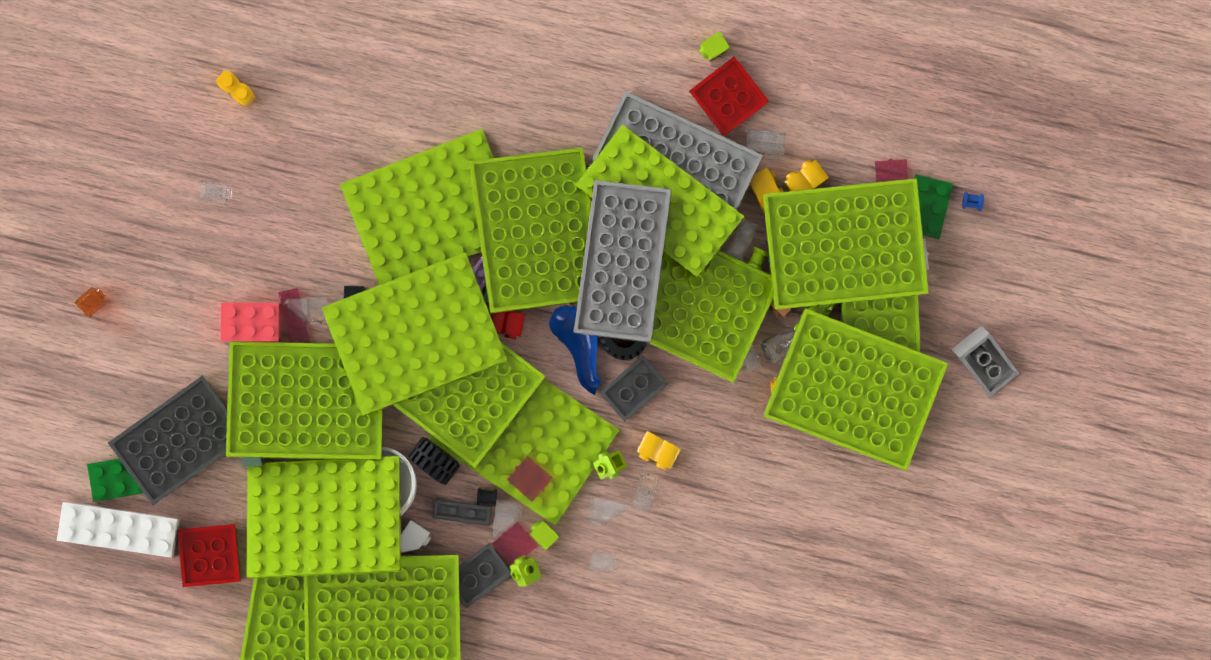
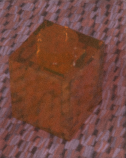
[74,287,107,317]

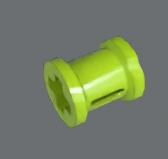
[746,246,769,271]

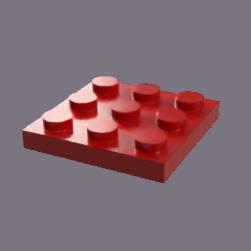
[689,56,769,137]
[177,524,241,587]

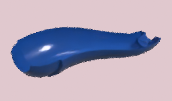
[549,306,601,395]

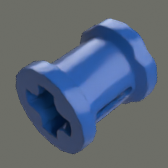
[962,191,984,211]

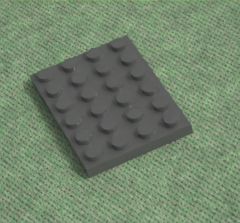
[108,375,227,505]

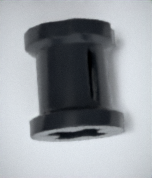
[477,488,497,506]

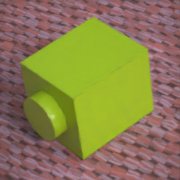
[699,32,730,62]
[530,520,560,550]

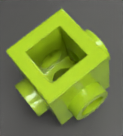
[593,450,628,480]
[510,555,542,587]

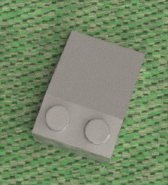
[951,326,1020,397]

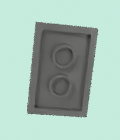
[599,355,668,422]
[459,543,511,608]

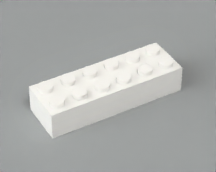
[57,502,180,557]

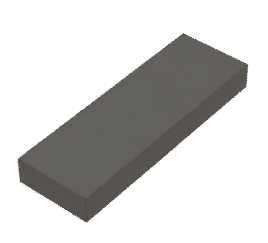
[433,499,492,526]

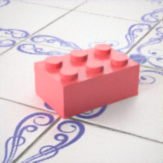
[221,303,281,342]

